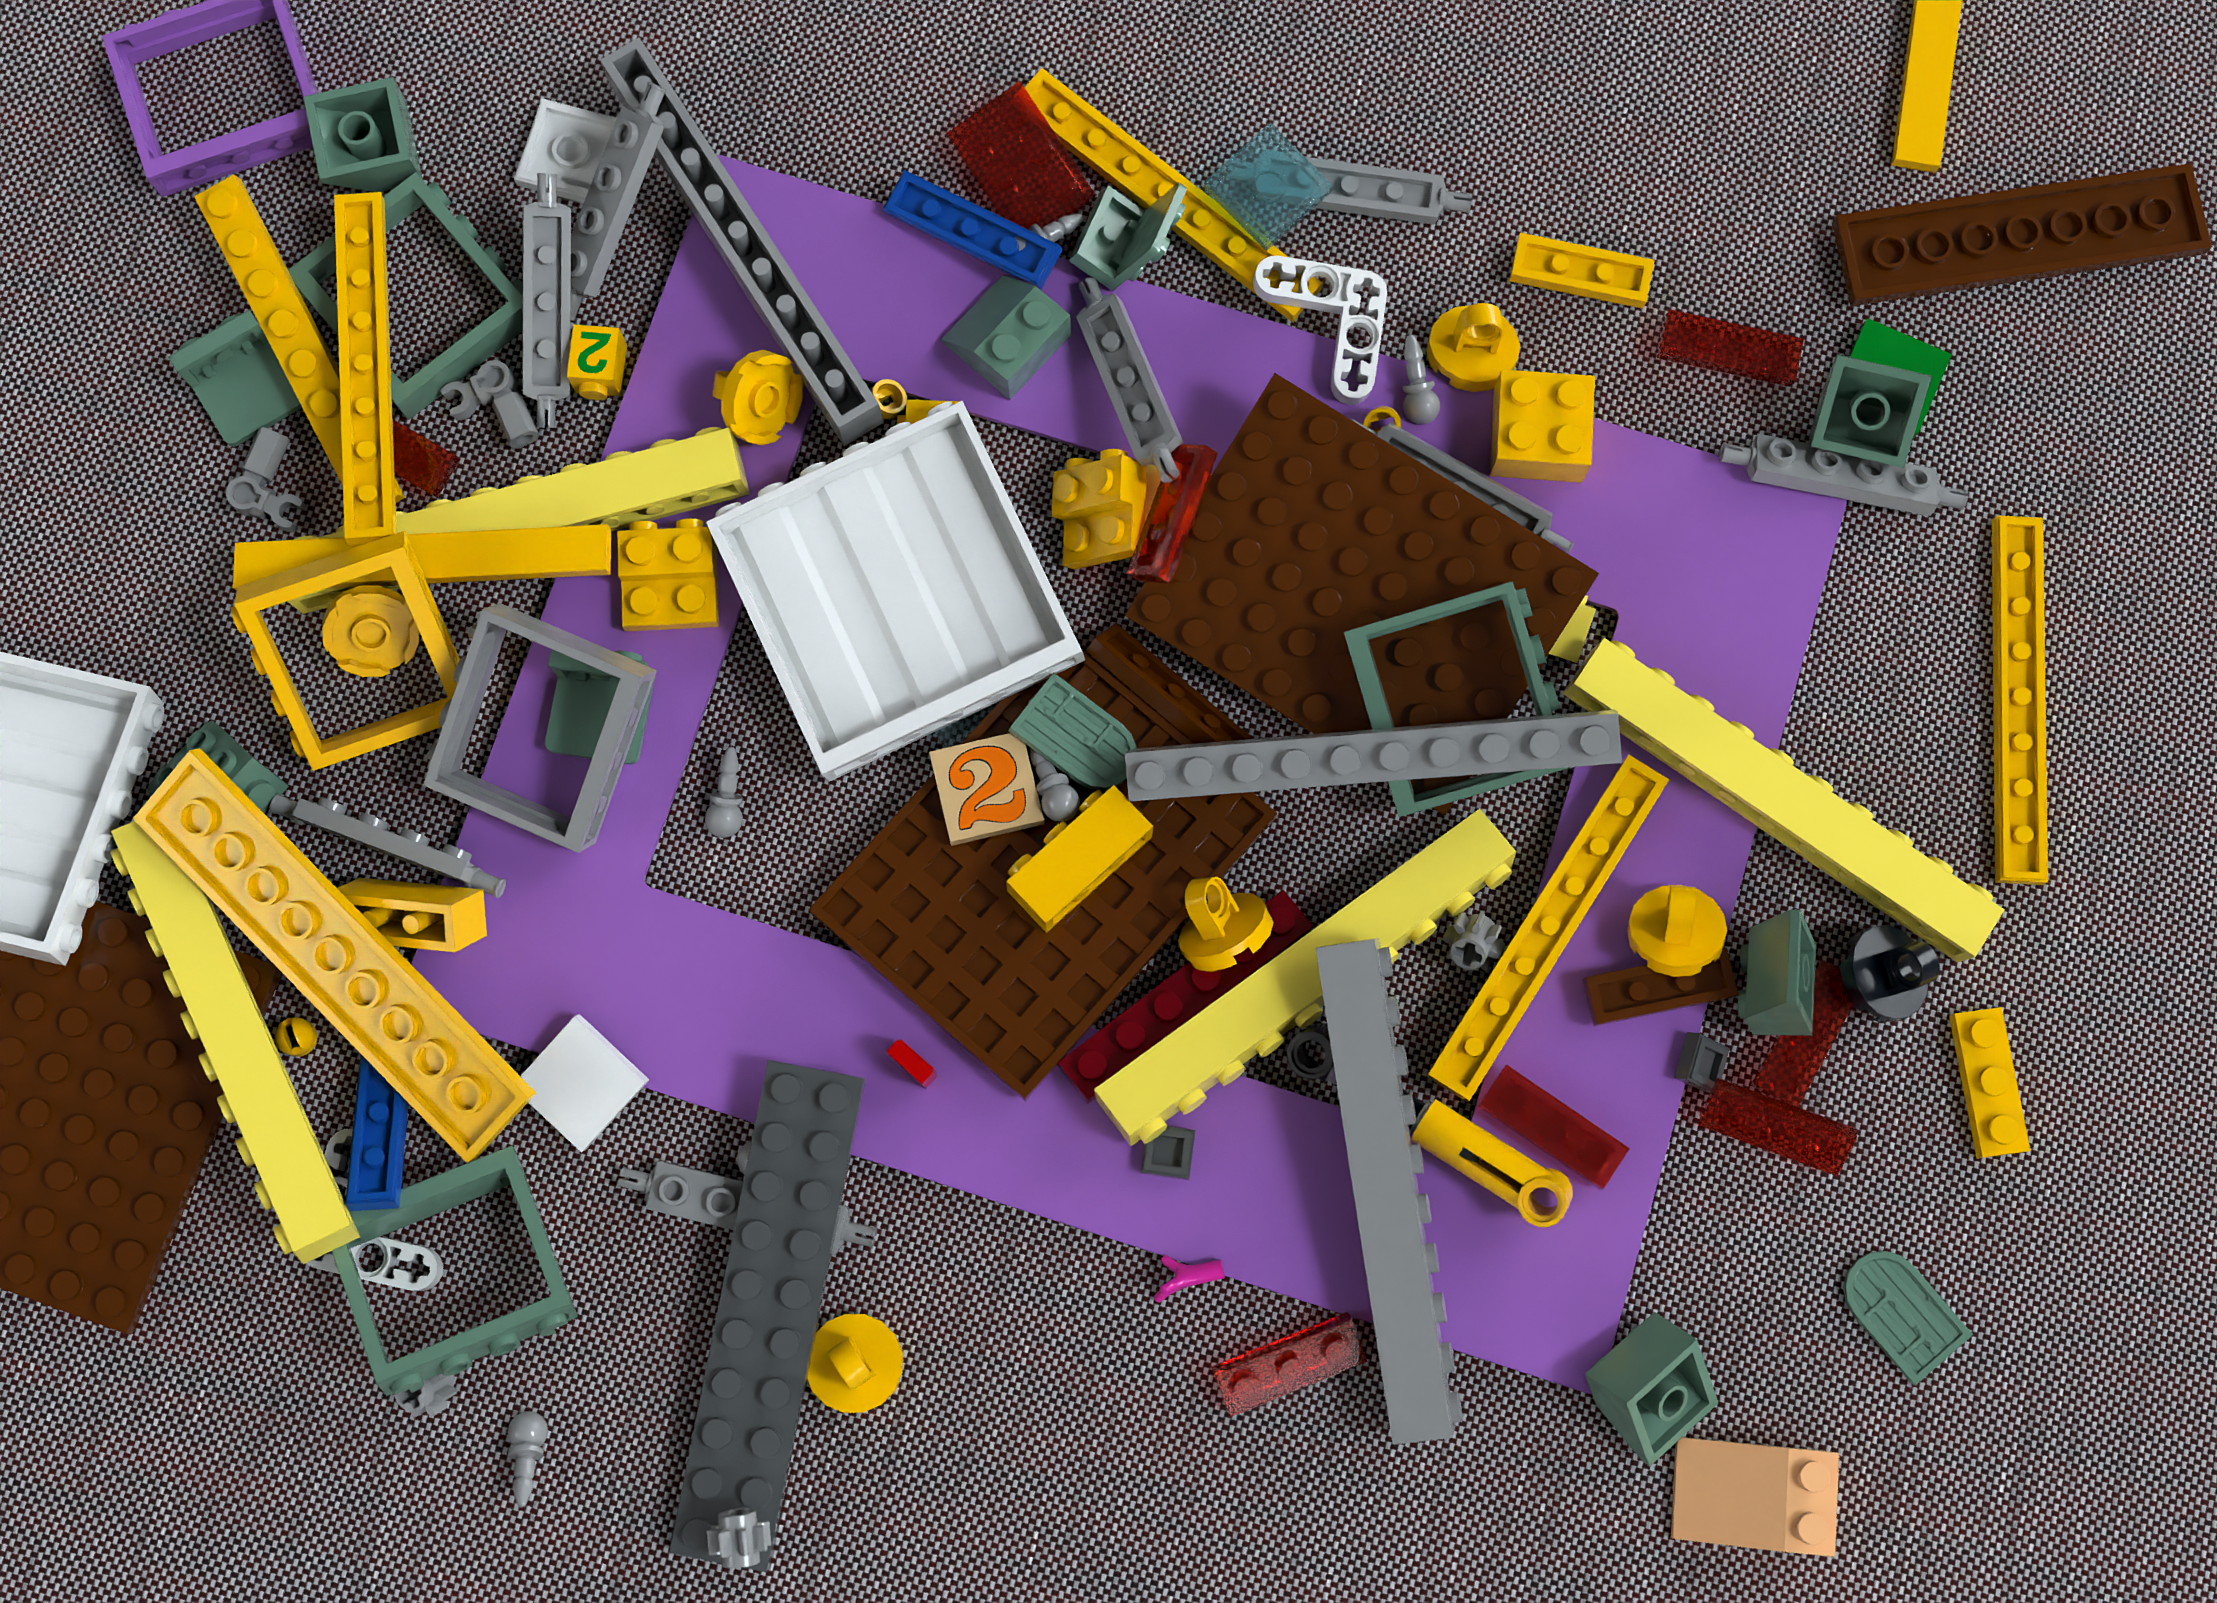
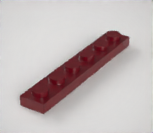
[1058,890,1313,1104]

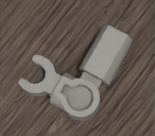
[440,360,539,448]
[226,427,306,532]

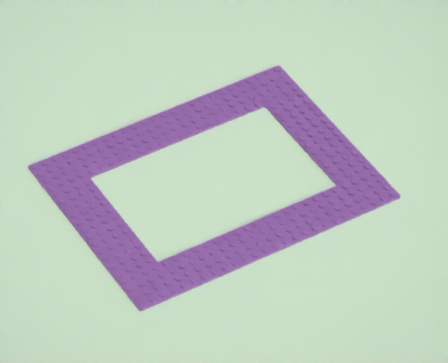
[411,155,1847,1394]

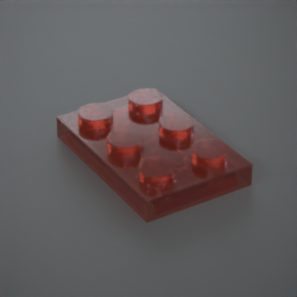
[946,81,1096,230]

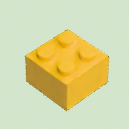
[1489,369,1595,483]

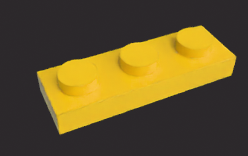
[1509,233,1655,309]
[1949,1007,2030,1159]

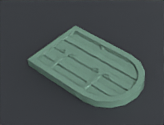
[1008,672,1137,791]
[1843,1251,1973,1385]

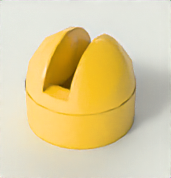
[870,379,907,420]
[1363,406,1401,433]
[275,1017,317,1057]

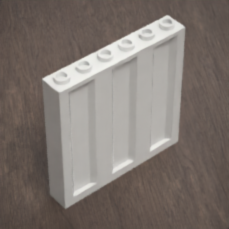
[706,401,1085,782]
[0,652,164,966]

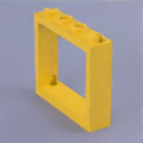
[231,531,460,771]

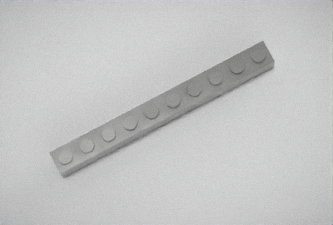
[600,37,883,446]
[1125,710,1622,801]
[1316,938,1462,1445]

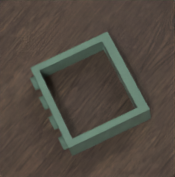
[288,172,522,420]
[1344,581,1568,817]
[332,1145,578,1396]

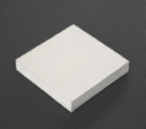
[514,98,617,203]
[520,1014,649,1153]

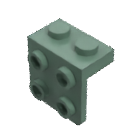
[1068,182,1187,291]
[168,310,302,447]
[545,649,656,765]
[148,721,289,813]

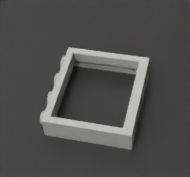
[423,603,657,853]

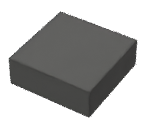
[1674,1032,1730,1094]
[1141,1126,1195,1180]

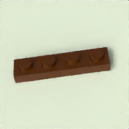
[1086,623,1253,744]

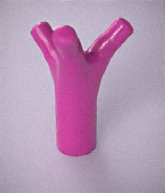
[1154,1255,1225,1303]

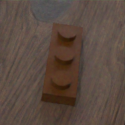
[1583,948,1739,1027]

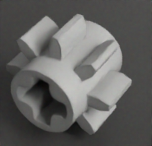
[1442,912,1505,972]
[395,1373,457,1418]
[707,1508,771,1568]

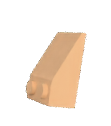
[1671,1437,1839,1557]

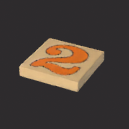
[929,733,1044,846]

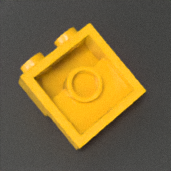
[1051,449,1147,570]
[617,518,719,632]

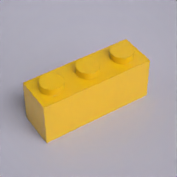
[1006,785,1153,933]
[337,878,487,952]

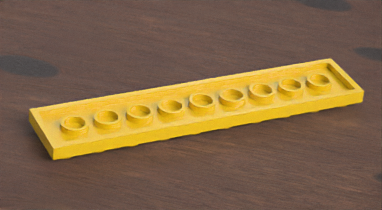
[133,748,536,1163]

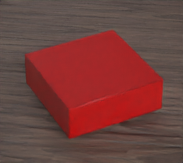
[886,1039,937,1089]

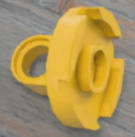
[1426,303,1520,392]
[712,350,803,446]
[322,585,419,677]
[1178,877,1273,972]
[1627,885,1727,977]
[807,1314,904,1413]

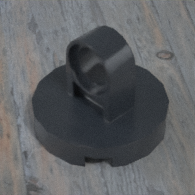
[1840,925,1940,1023]

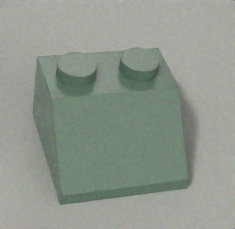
[303,77,423,192]
[941,275,1071,400]
[1809,354,1932,468]
[1738,909,1816,1035]
[1585,1312,1719,1467]

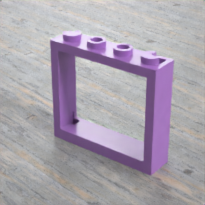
[102,0,318,197]

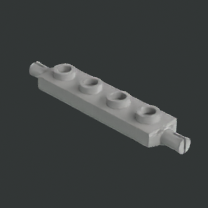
[570,82,667,321]
[1227,151,1472,225]
[522,173,571,428]
[1076,277,1184,483]
[1353,419,1574,553]
[1719,434,1968,516]
[270,794,506,898]
[618,1161,878,1255]

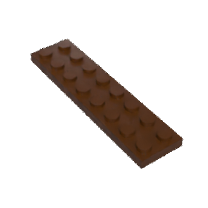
[1832,163,2212,307]

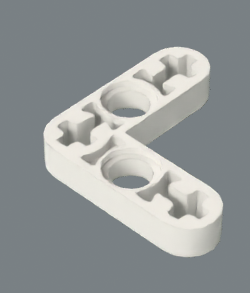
[1253,256,1387,405]
[306,1129,443,1291]

